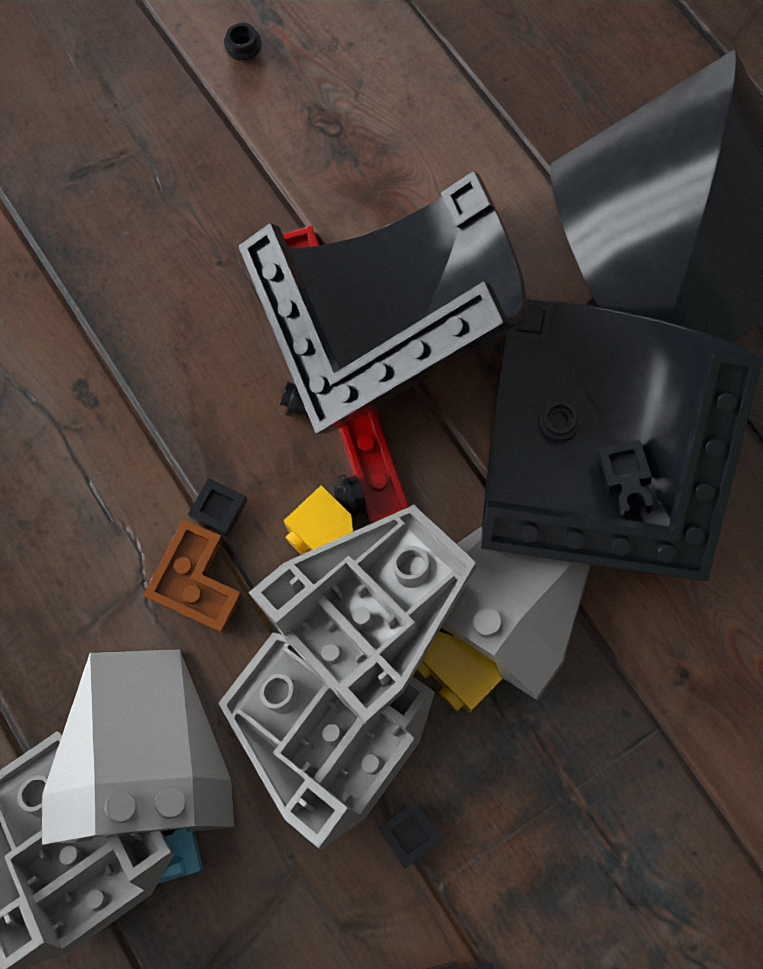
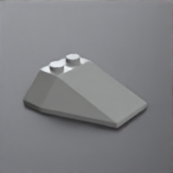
[249,505,477,725]
[441,526,591,700]
[219,632,435,850]
[42,649,234,846]
[0,731,174,969]

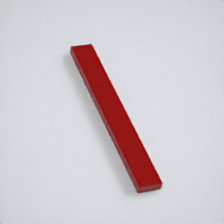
[283,225,410,524]

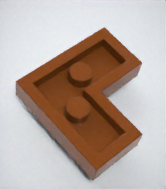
[143,519,242,634]

